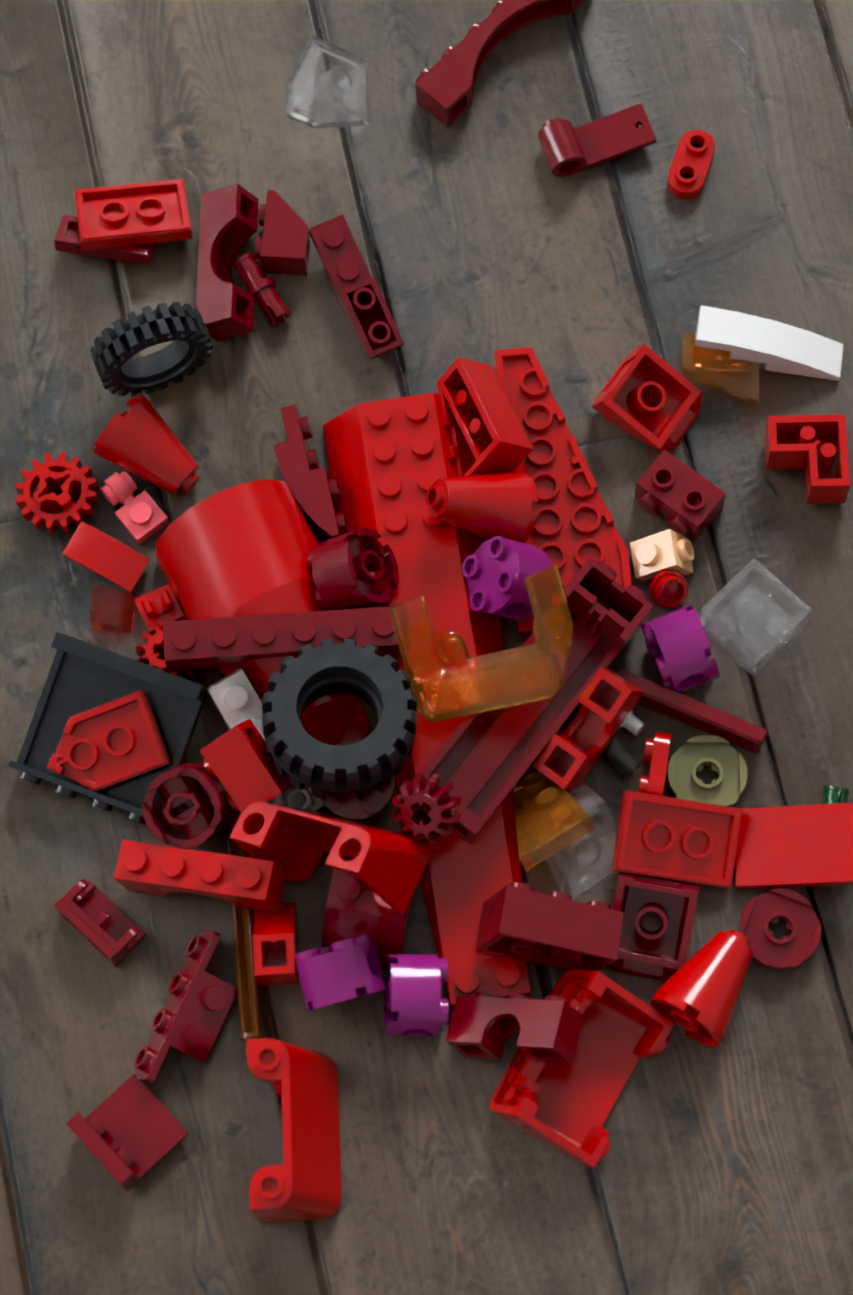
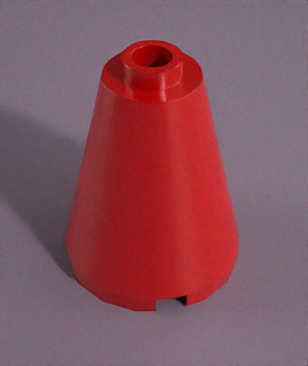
[93,393,200,495]
[426,472,538,543]
[649,930,753,1048]

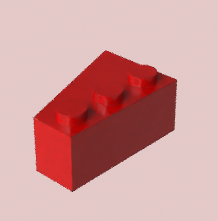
[436,357,534,477]

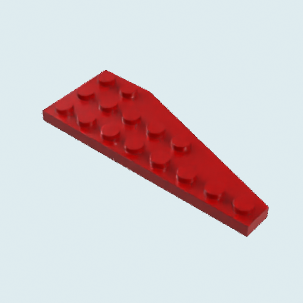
[494,347,632,637]

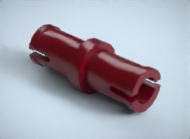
[233,253,292,326]

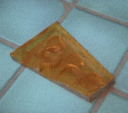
[512,771,596,871]

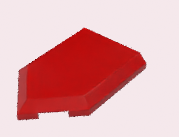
[46,689,169,792]

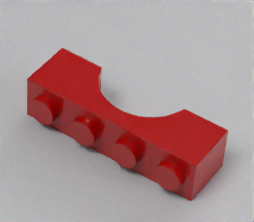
[113,840,287,913]

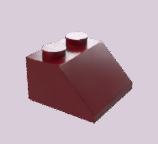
[322,869,415,967]

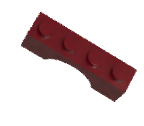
[196,183,259,341]

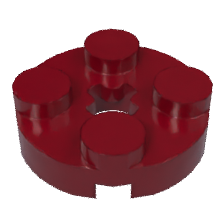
[739,888,821,971]

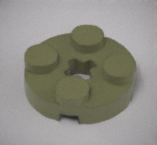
[667,735,748,807]

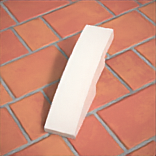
[695,305,843,381]

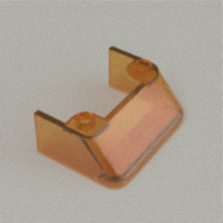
[389,565,573,722]

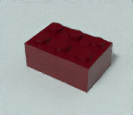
[475,882,624,971]

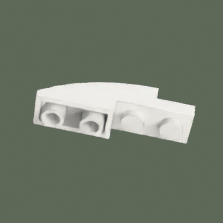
[206,668,324,811]

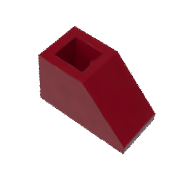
[255,190,311,275]

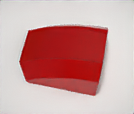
[592,344,703,452]

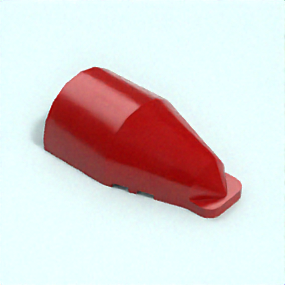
[155,479,370,745]

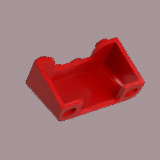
[229,802,430,914]

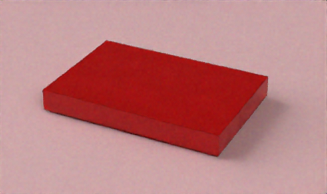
[74,179,192,251]
[611,790,743,889]
[735,803,853,890]

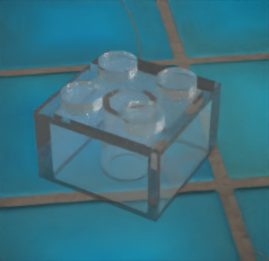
[699,558,812,677]

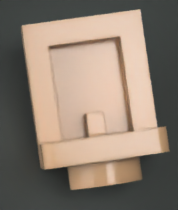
[630,529,694,582]

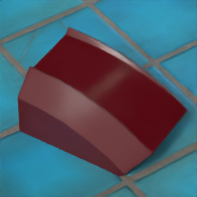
[610,872,699,981]

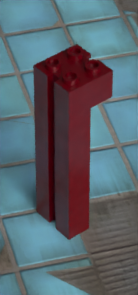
[421,557,654,843]

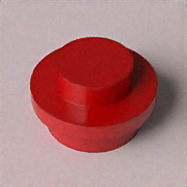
[650,570,688,608]

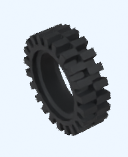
[90,302,213,396]

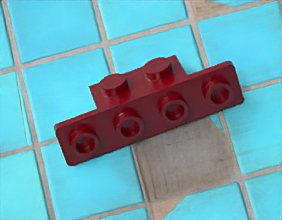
[133,931,238,1083]

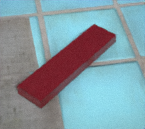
[618,668,767,753]

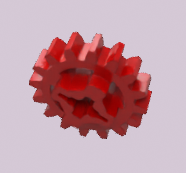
[15,452,99,535]

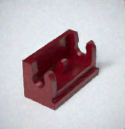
[54,879,147,967]

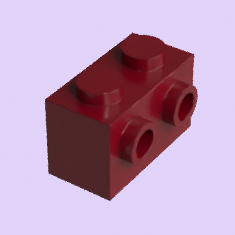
[635,450,726,541]

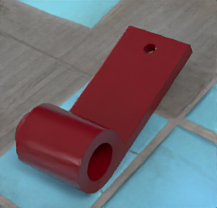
[538,103,657,177]

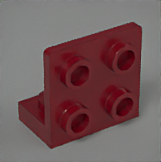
[66,1075,188,1191]

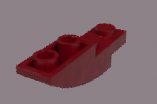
[309,214,404,359]
[273,405,350,540]

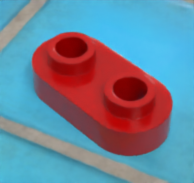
[667,129,715,200]
[639,731,671,796]

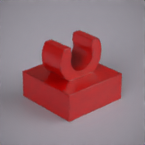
[134,584,186,635]

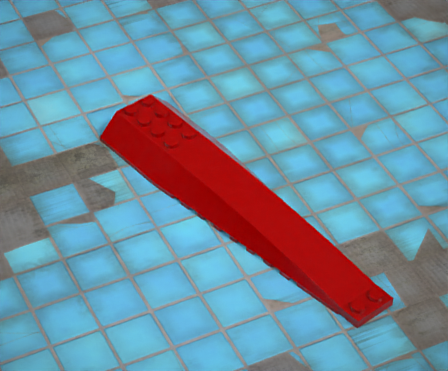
[323,392,531,1008]

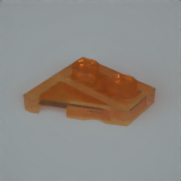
[682,333,759,406]

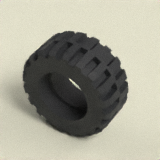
[262,638,417,801]

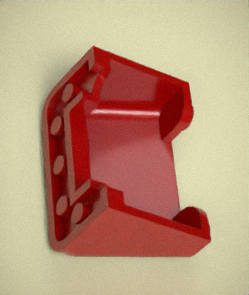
[489,969,675,1168]
[247,1038,342,1223]

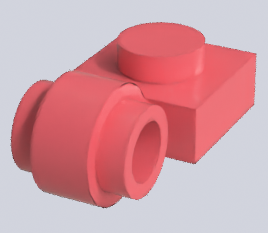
[100,471,169,545]

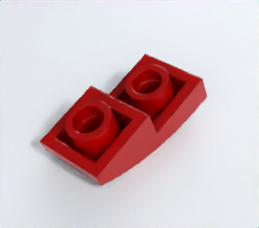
[62,521,150,593]

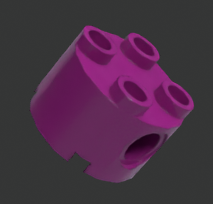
[462,536,554,622]
[641,604,720,693]
[295,935,386,1011]
[383,954,449,1036]

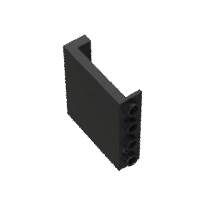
[8,632,209,825]

